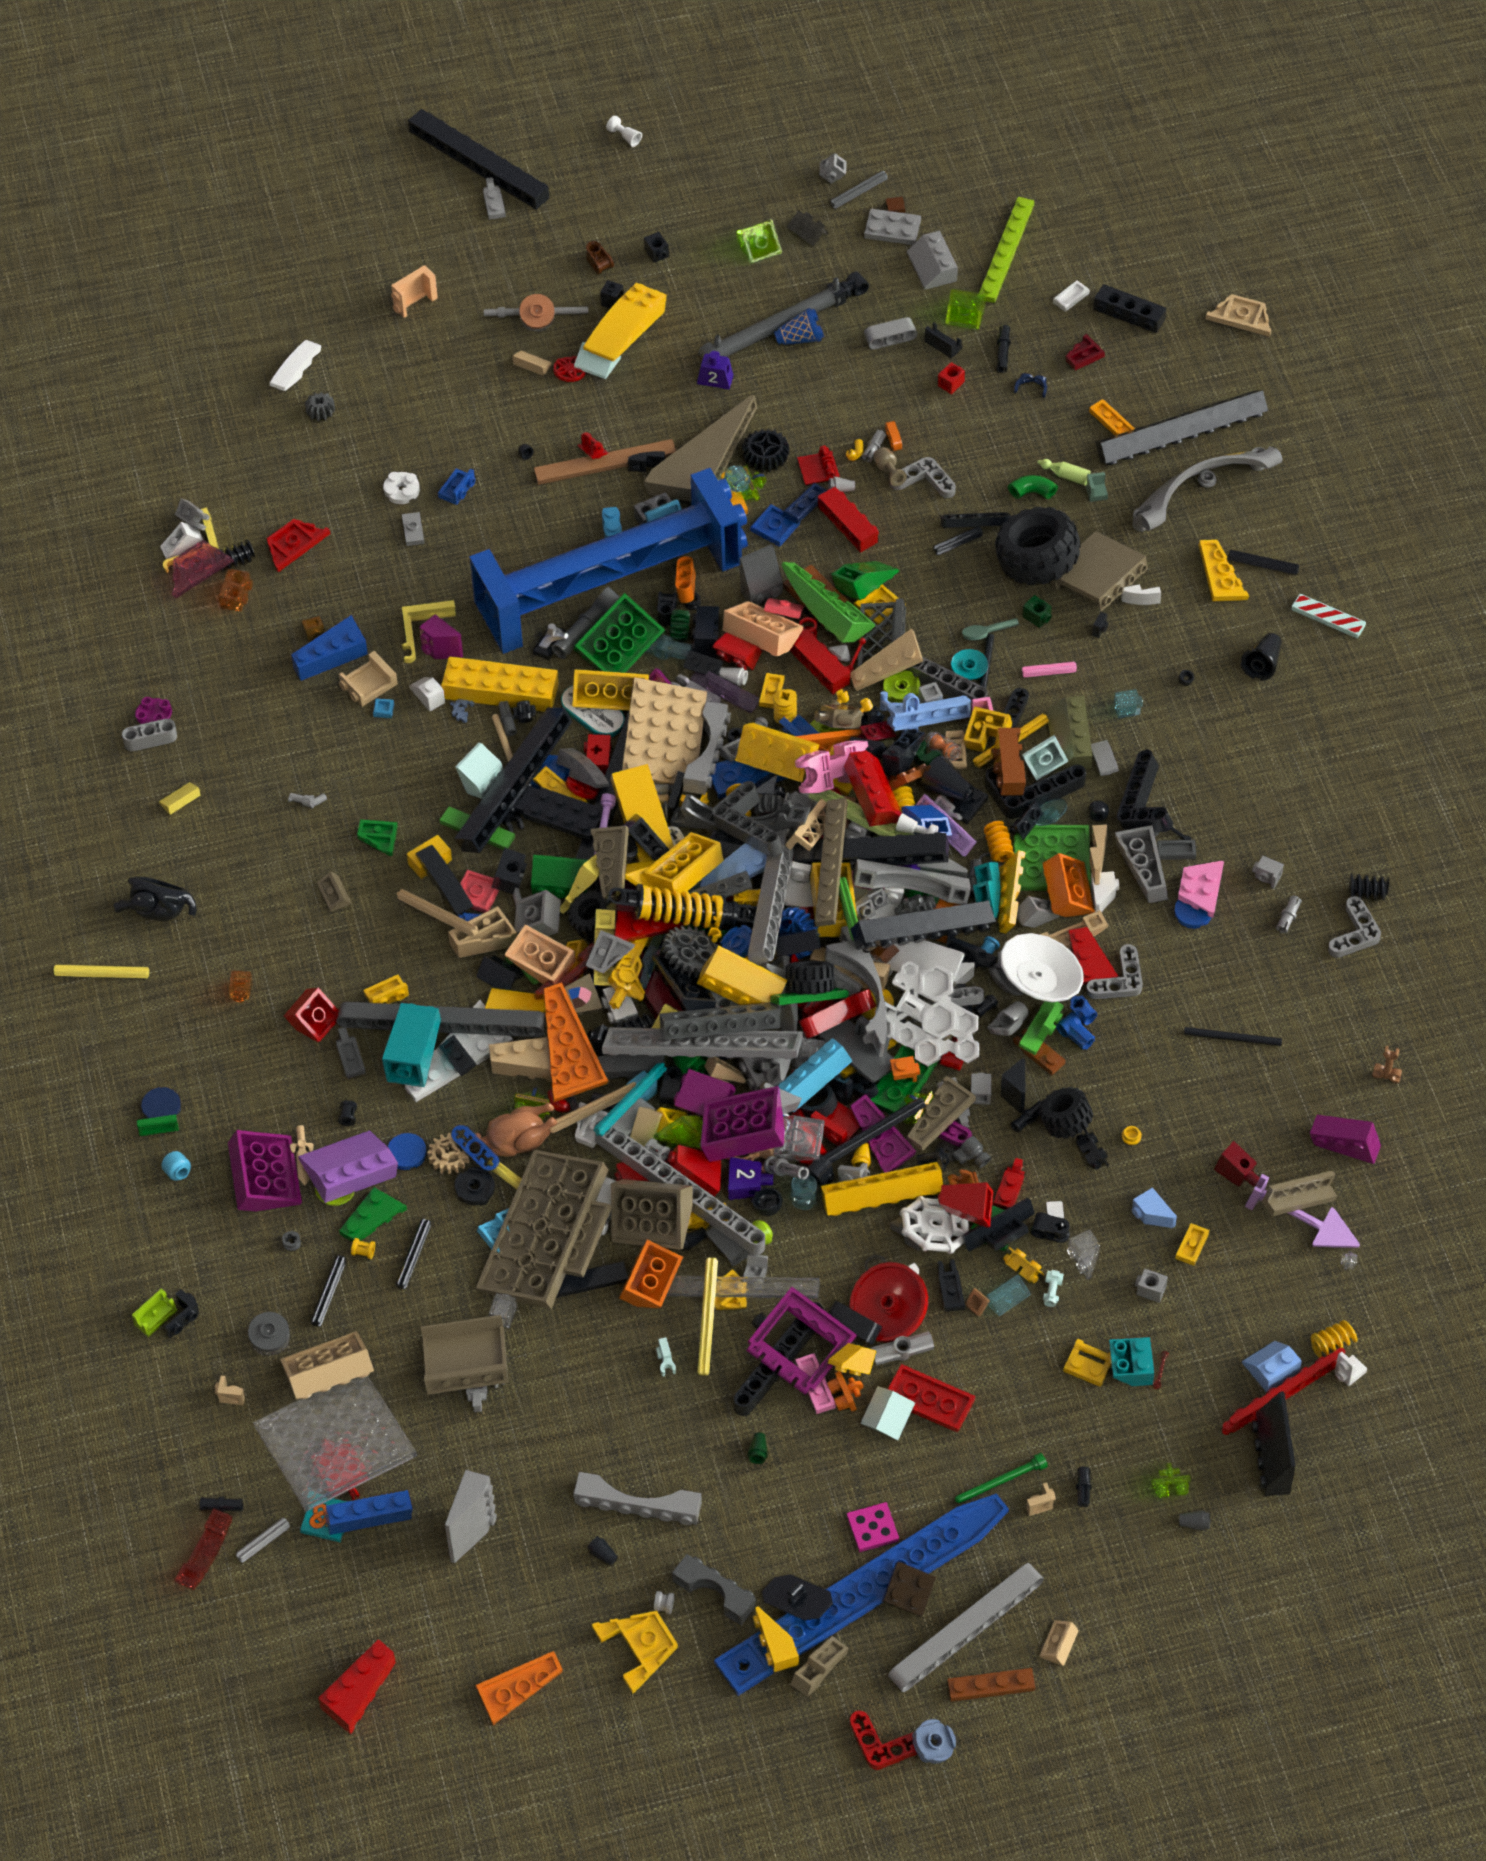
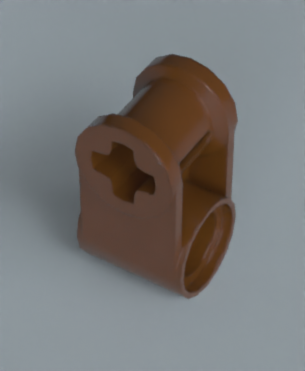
[586,241,614,275]

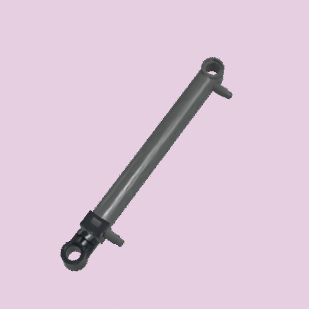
[698,271,870,359]

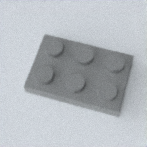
[864,209,921,245]

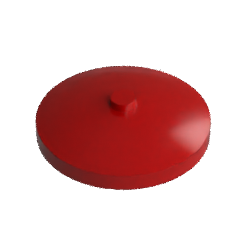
[850,1262,928,1343]

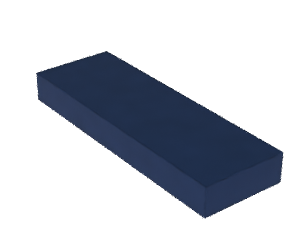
[783,483,828,524]

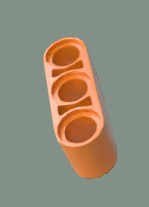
[675,556,696,603]

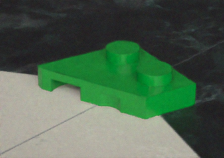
[357,819,398,856]

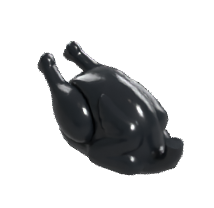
[113,876,197,922]

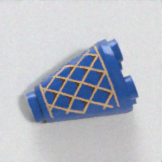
[774,308,824,345]

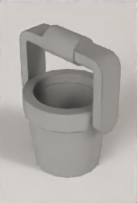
[987,1001,1029,1036]

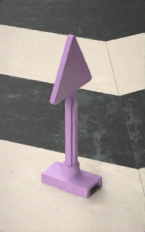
[1245,1174,1360,1248]

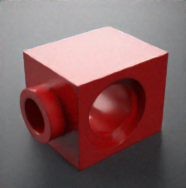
[938,362,965,395]

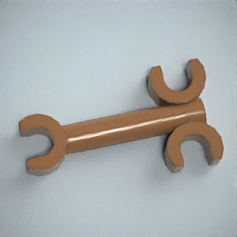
[1372,1046,1402,1083]

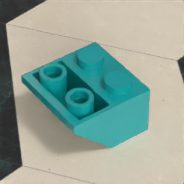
[1109,1337,1154,1386]

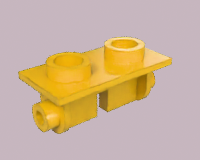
[1003,1247,1045,1283]

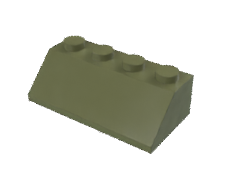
[1046,696,1093,772]

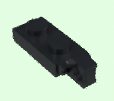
[946,937,996,968]

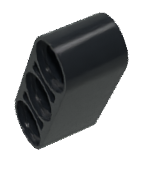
[828,1300,883,1345]

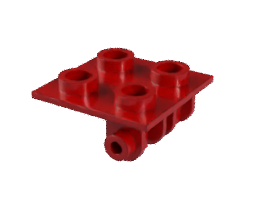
[797,446,840,485]

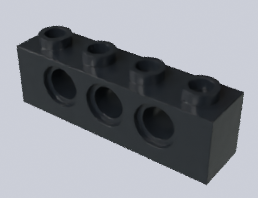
[1093,284,1166,333]

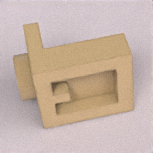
[215,1376,245,1405]
[1026,1483,1056,1516]

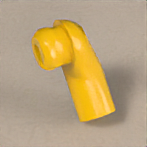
[846,439,864,461]

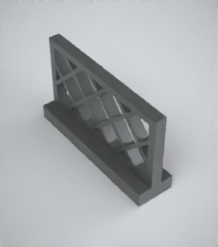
[858,599,906,667]

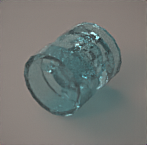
[791,1174,817,1210]

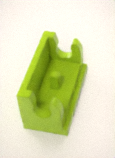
[132,1289,178,1337]

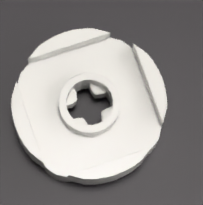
[383,472,420,504]

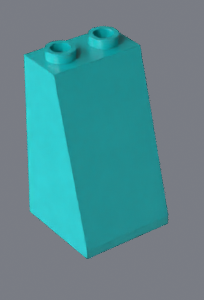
[382,1003,441,1088]

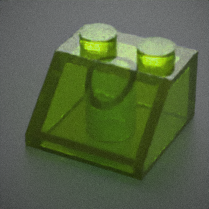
[735,220,783,264]
[945,288,987,329]

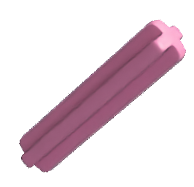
[1022,662,1077,677]

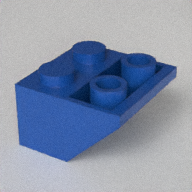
[901,805,952,837]

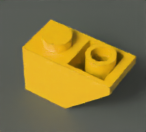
[828,1343,876,1376]

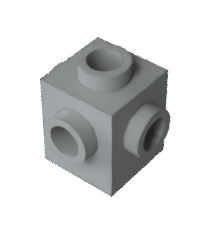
[819,153,847,184]

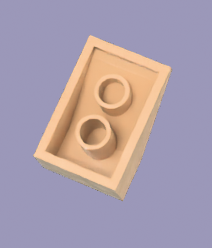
[505,925,576,987]

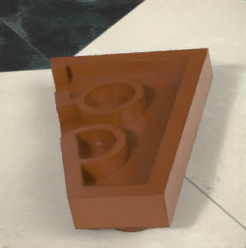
[889,763,931,791]

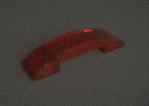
[534,943,594,1000]
[175,1509,233,1590]

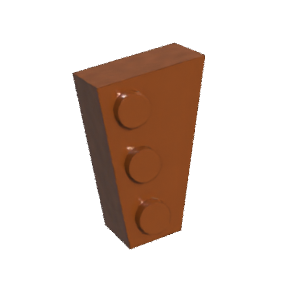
[991,728,1026,795]

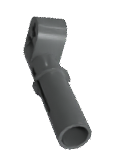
[552,586,620,659]

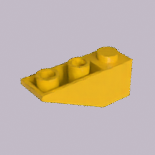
[753,1606,799,1672]

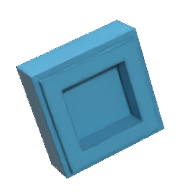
[373,698,395,718]

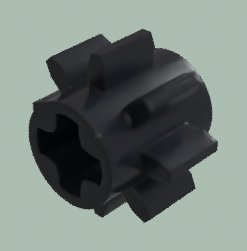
[513,701,536,723]

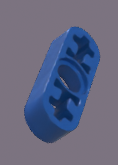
[451,1125,499,1171]

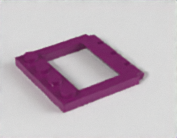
[746,1287,857,1395]

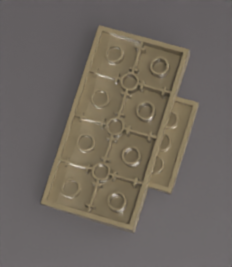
[476,1150,612,1309]

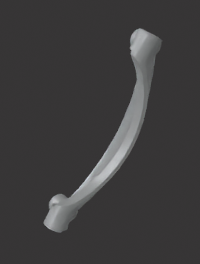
[1133,446,1283,531]

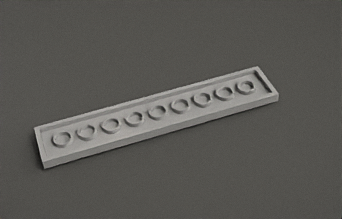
[602,1027,803,1059]

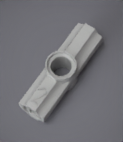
[870,1331,934,1366]

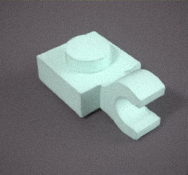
[656,1337,676,1377]

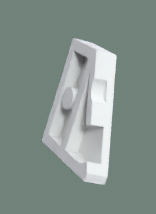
[575,1102,608,1148]

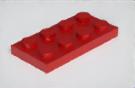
[888,1364,976,1433]

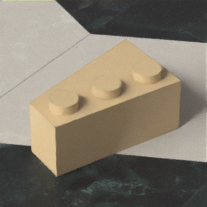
[448,906,518,958]

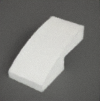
[1121,584,1161,605]

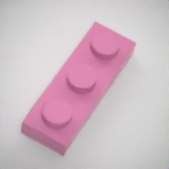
[795,1353,836,1414]

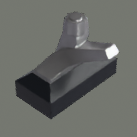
[533,623,569,661]

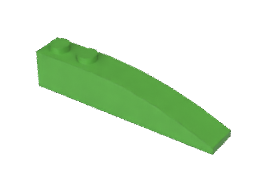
[781,562,876,643]

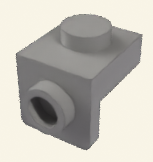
[838,1163,870,1182]
[743,1253,768,1286]

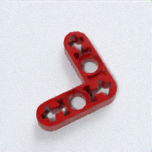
[850,1711,917,1770]

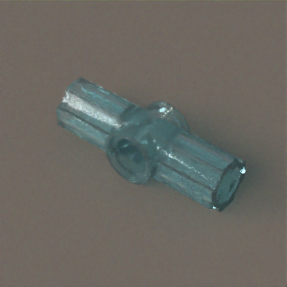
[646,635,692,660]

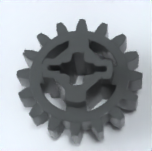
[894,894,936,915]

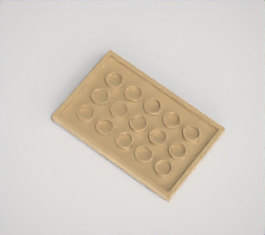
[621,677,707,785]

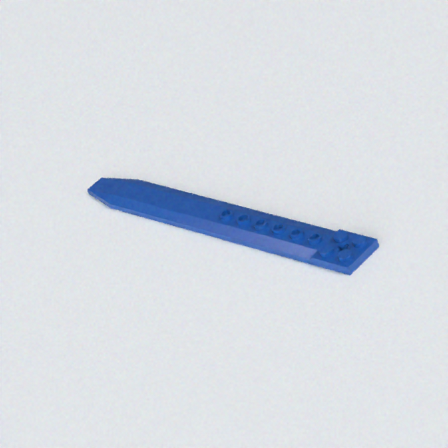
[714,1494,1009,1696]

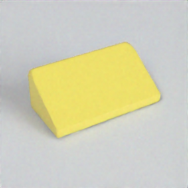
[159,782,200,815]

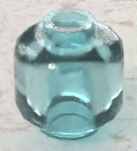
[724,466,751,492]

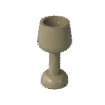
[873,447,907,486]

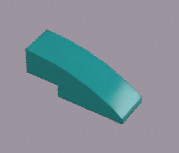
[973,862,1001,918]

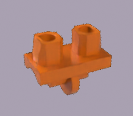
[827,1371,863,1412]

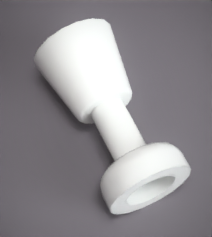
[606,116,642,147]
[896,813,938,834]

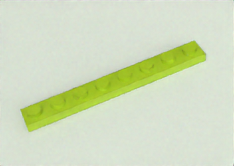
[978,197,1034,303]

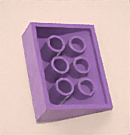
[298,1130,398,1203]

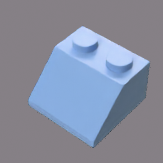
[1242,1341,1302,1392]

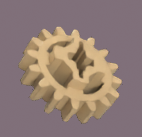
[428,1133,470,1174]

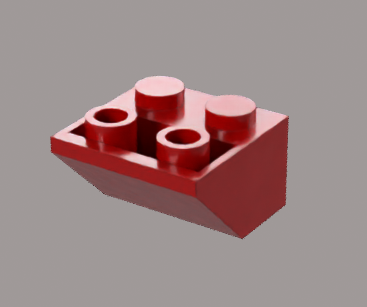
[713,632,762,671]

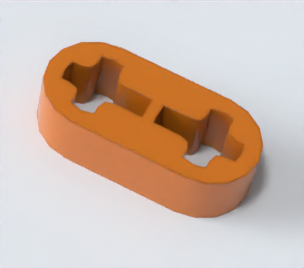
[885,421,902,451]

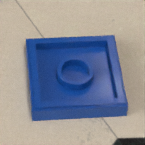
[750,504,800,547]

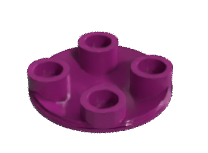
[135,697,172,724]

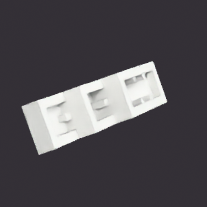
[270,340,321,391]

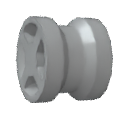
[654,1591,674,1615]

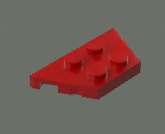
[267,519,331,572]
[615,911,684,942]

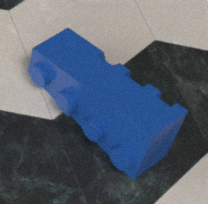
[291,615,368,681]

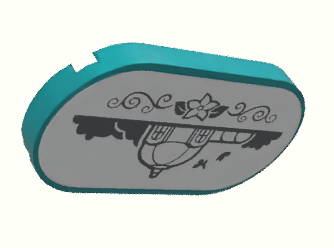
[561,685,625,737]

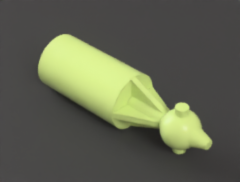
[1037,459,1091,486]

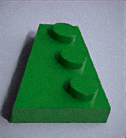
[339,1187,407,1242]

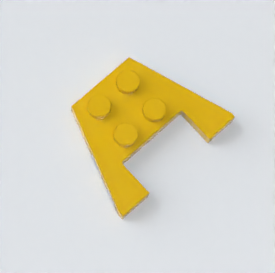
[592,1611,678,1694]

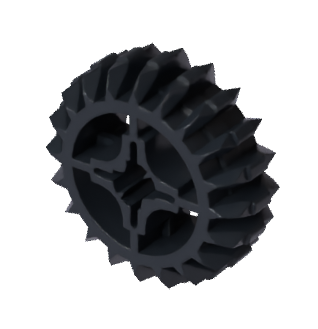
[742,428,790,472]

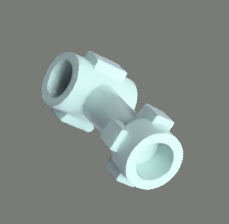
[1043,1270,1064,1307]

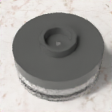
[248,1312,290,1355]

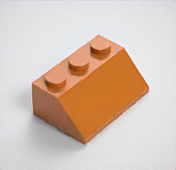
[1042,853,1095,917]
[619,1239,683,1308]

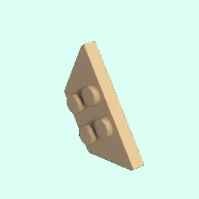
[1206,294,1271,337]

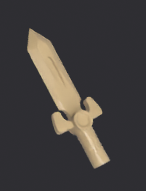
[290,1125,314,1185]

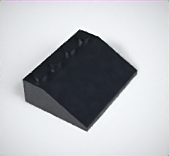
[1251,1391,1296,1496]

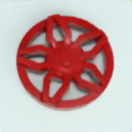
[553,356,586,382]
[565,776,599,799]

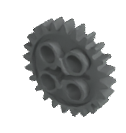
[662,925,721,978]

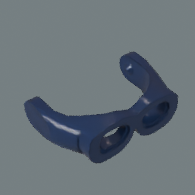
[1014,373,1047,398]

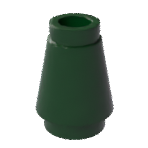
[747,1432,768,1464]

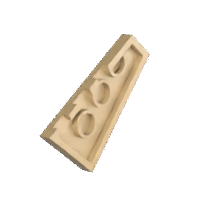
[850,629,923,691]

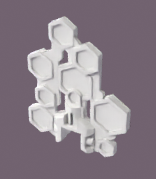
[869,961,979,1067]

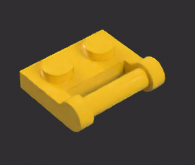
[1063,1339,1112,1387]

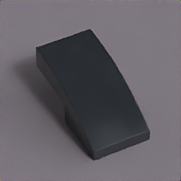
[628,451,665,472]

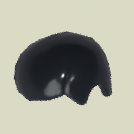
[751,1188,783,1216]

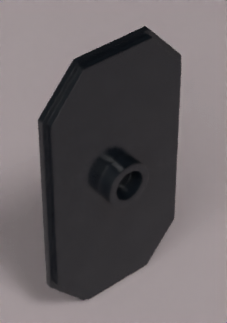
[762,1574,833,1621]

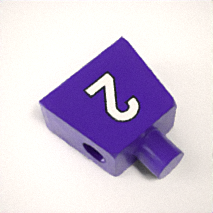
[697,351,734,390]
[728,1157,773,1200]

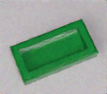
[137,1114,179,1136]

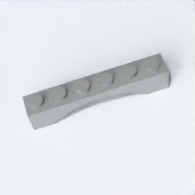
[683,701,731,795]
[853,859,971,905]
[574,1472,702,1525]

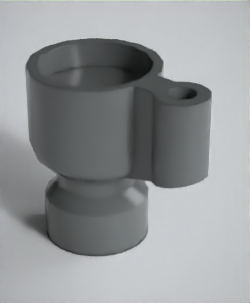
[952,1136,991,1168]

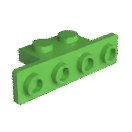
[1019,1001,1064,1055]

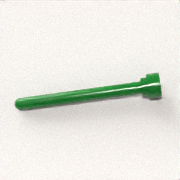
[955,1452,1048,1503]

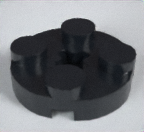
[455,1167,495,1205]

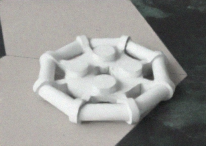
[900,1196,969,1254]

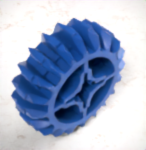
[779,907,820,959]

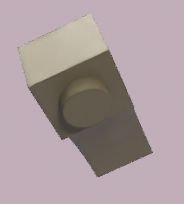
[791,1636,849,1697]

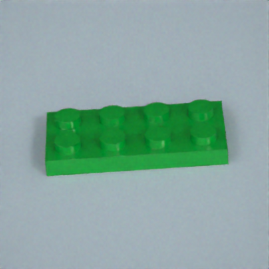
[870,1045,939,1114]

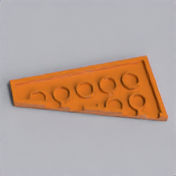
[543,982,608,1103]

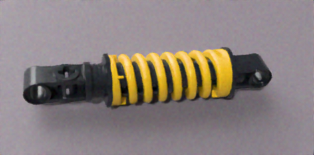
[604,884,757,930]

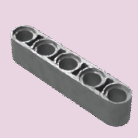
[907,657,987,703]

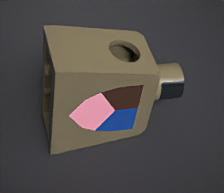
[564,974,602,1016]

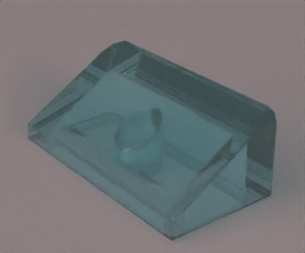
[987,1274,1031,1316]

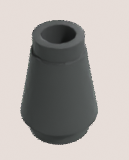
[1179,1510,1210,1531]

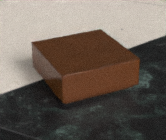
[886,196,905,213]

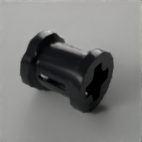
[338,1100,357,1126]

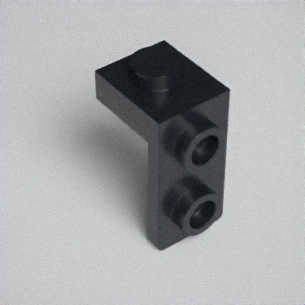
[165,1289,200,1338]

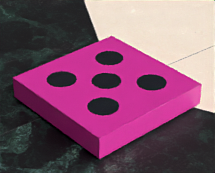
[847,1502,899,1552]

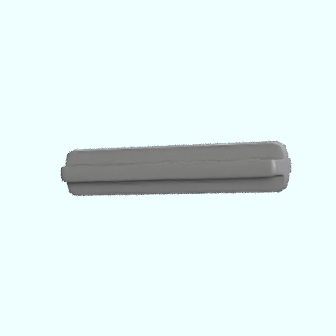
[236,1518,290,1563]

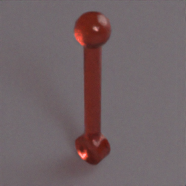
[1153,1351,1169,1390]

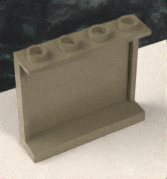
[1050,531,1148,612]
[421,1315,509,1395]

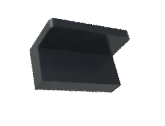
[476,954,524,990]

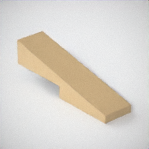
[1090,824,1107,885]

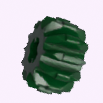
[670,609,690,641]

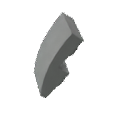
[1091,740,1119,776]
[855,888,888,921]

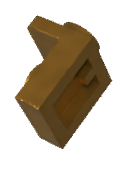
[302,616,325,643]

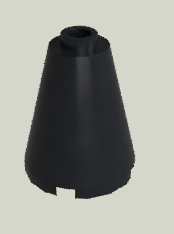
[1241,633,1282,681]
[921,756,974,802]

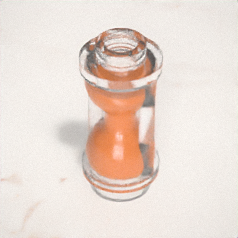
[925,732,961,762]

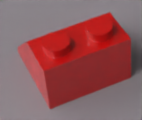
[284,987,339,1042]

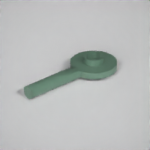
[962,618,1019,640]

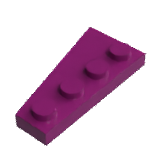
[850,1094,916,1173]

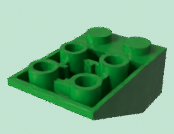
[831,561,900,600]

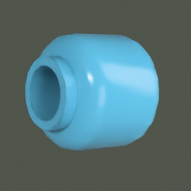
[161,1151,191,1181]

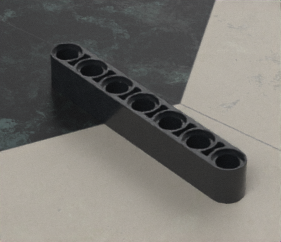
[734,1302,823,1416]

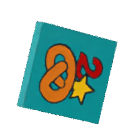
[300,1494,347,1542]

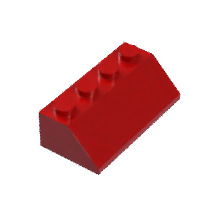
[844,750,902,827]

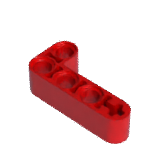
[799,988,877,1039]

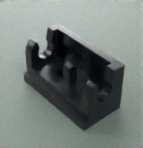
[924,322,963,359]

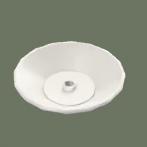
[1000,933,1084,1003]

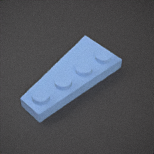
[696,843,767,888]

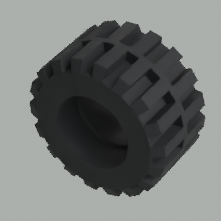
[568,889,617,942]
[785,960,835,994]
[1039,1087,1093,1139]

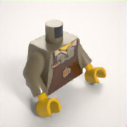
[814,689,873,729]

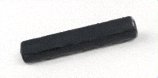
[933,526,983,555]

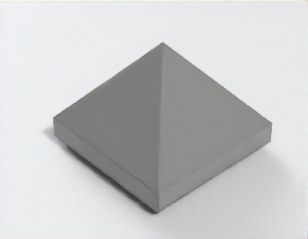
[828,644,851,662]

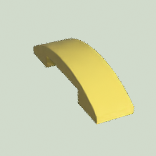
[593,909,615,986]

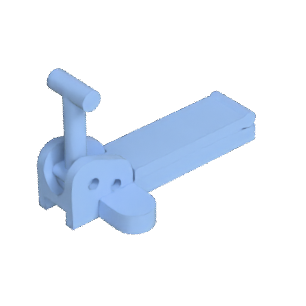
[880,691,971,735]

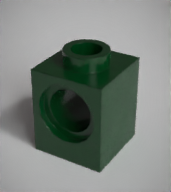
[1022,595,1052,628]

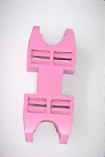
[795,740,868,793]

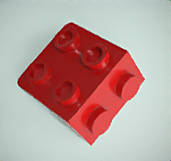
[811,1101,860,1146]

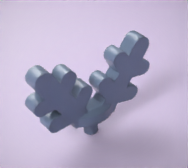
[450,699,474,723]

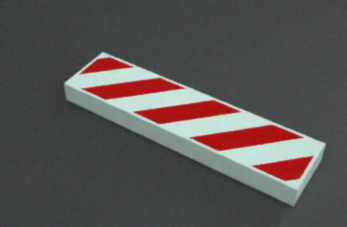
[1291,594,1366,638]

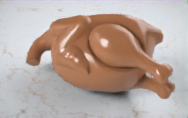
[475,1103,557,1157]

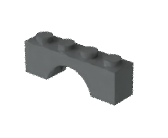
[672,1554,756,1626]

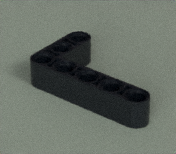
[1117,749,1174,832]
[985,765,1086,819]

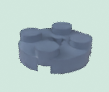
[912,1719,956,1764]

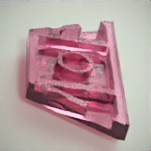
[172,540,234,599]

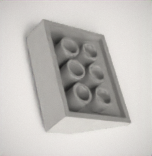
[445,1470,497,1563]

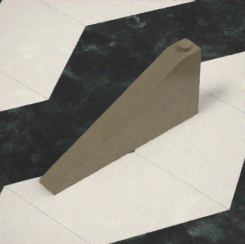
[644,395,757,502]

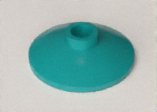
[951,649,988,680]

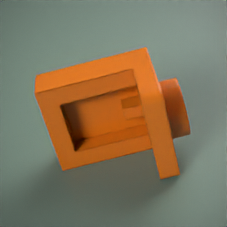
[890,1056,920,1082]

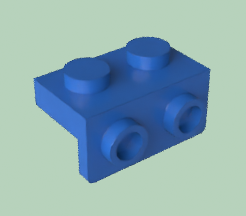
[438,469,476,505]
[779,715,819,736]

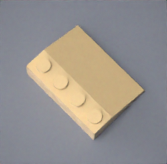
[280,1331,374,1399]

